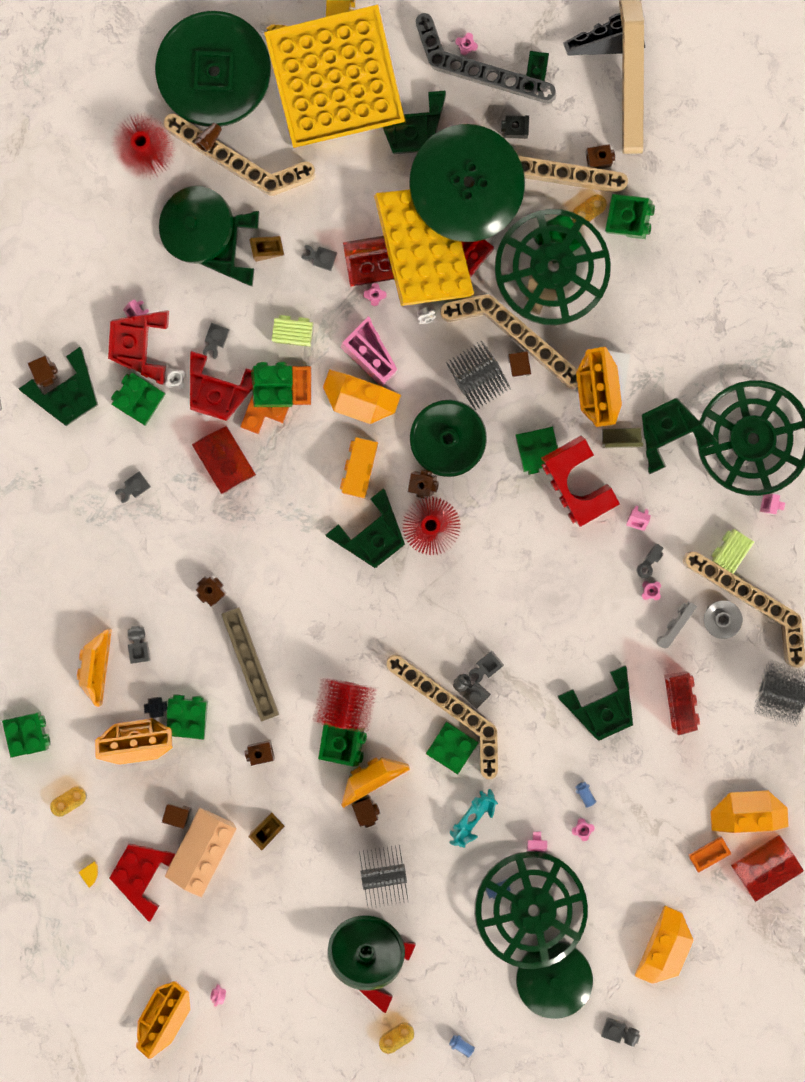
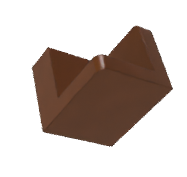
[508,351,531,377]
[161,804,191,829]

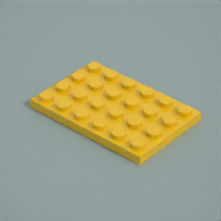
[374,189,474,306]

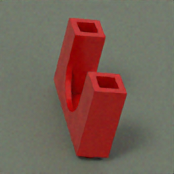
[541,435,620,527]

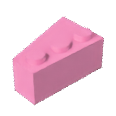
[340,316,397,387]

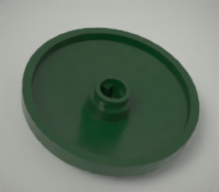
[159,186,233,264]
[410,400,487,477]
[327,915,405,990]
[516,941,593,1019]

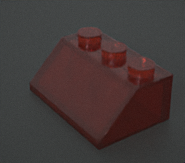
[343,236,394,287]
[192,426,256,495]
[664,671,700,735]
[731,835,804,902]

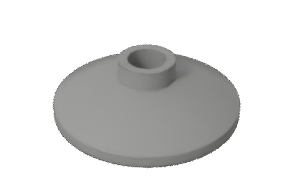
[704,600,743,639]

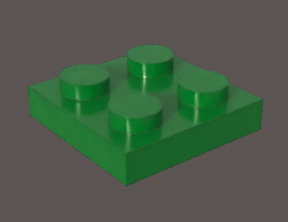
[426,721,479,775]

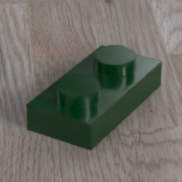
[524,51,549,92]

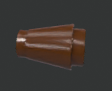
[195,122,222,152]

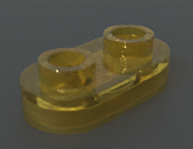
[572,194,607,226]
[50,786,87,817]
[379,1022,414,1054]

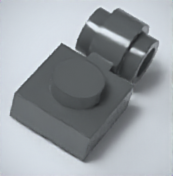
[636,544,664,578]
[128,626,151,664]
[453,674,491,709]
[601,1017,640,1047]

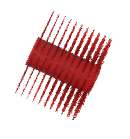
[112,113,175,180]
[402,497,461,555]
[313,678,376,732]

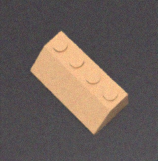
[165,807,237,897]

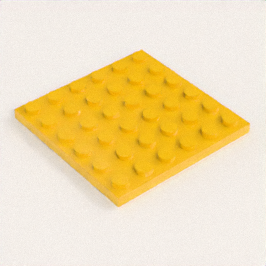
[264,4,405,148]

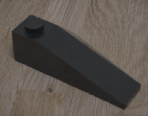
[563,13,646,56]

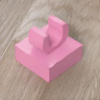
[123,299,149,317]
[760,494,785,514]
[626,506,651,531]
[527,832,547,852]

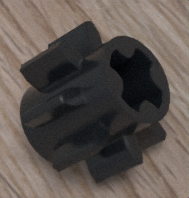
[144,697,167,718]

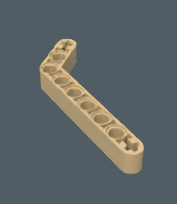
[619,0,644,154]
[164,114,316,196]
[469,156,628,193]
[441,294,578,389]
[683,552,805,668]
[387,654,498,779]

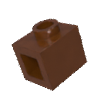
[585,144,615,169]
[28,356,58,387]
[245,740,275,766]
[352,796,380,828]

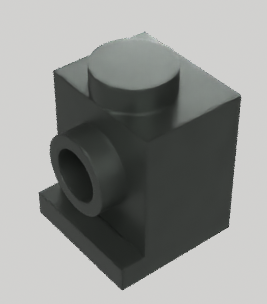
[501,115,529,139]

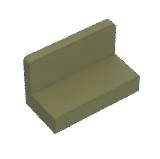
[602,428,643,448]

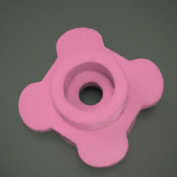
[455,33,478,55]
[364,283,387,306]
[642,581,661,600]
[572,818,595,841]
[210,984,226,1007]

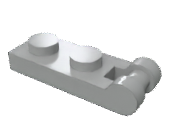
[657,601,697,648]

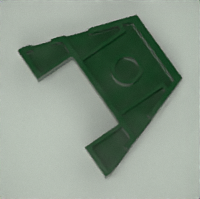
[383,90,446,154]
[198,211,260,287]
[18,347,98,426]
[642,398,718,474]
[326,488,405,568]
[557,665,633,741]

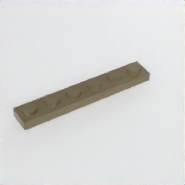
[221,607,280,722]

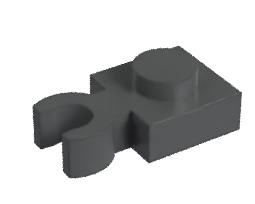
[301,245,337,271]
[203,323,230,359]
[115,471,151,503]
[469,650,504,683]

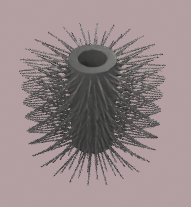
[446,340,511,410]
[754,660,805,727]
[359,845,408,906]

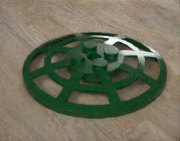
[495,209,611,326]
[696,380,805,496]
[474,851,588,969]

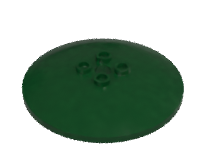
[155,11,271,127]
[409,124,525,242]

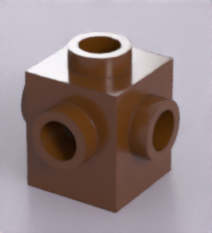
[408,470,439,499]
[196,576,227,607]

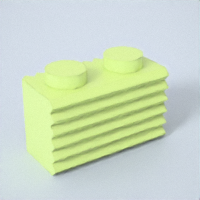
[272,315,314,347]
[711,529,754,574]

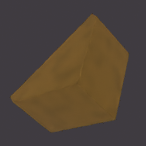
[249,236,284,262]
[248,813,285,851]

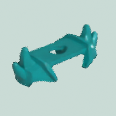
[449,789,498,848]

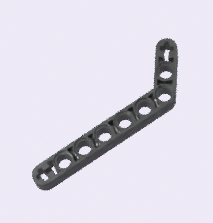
[415,13,556,104]

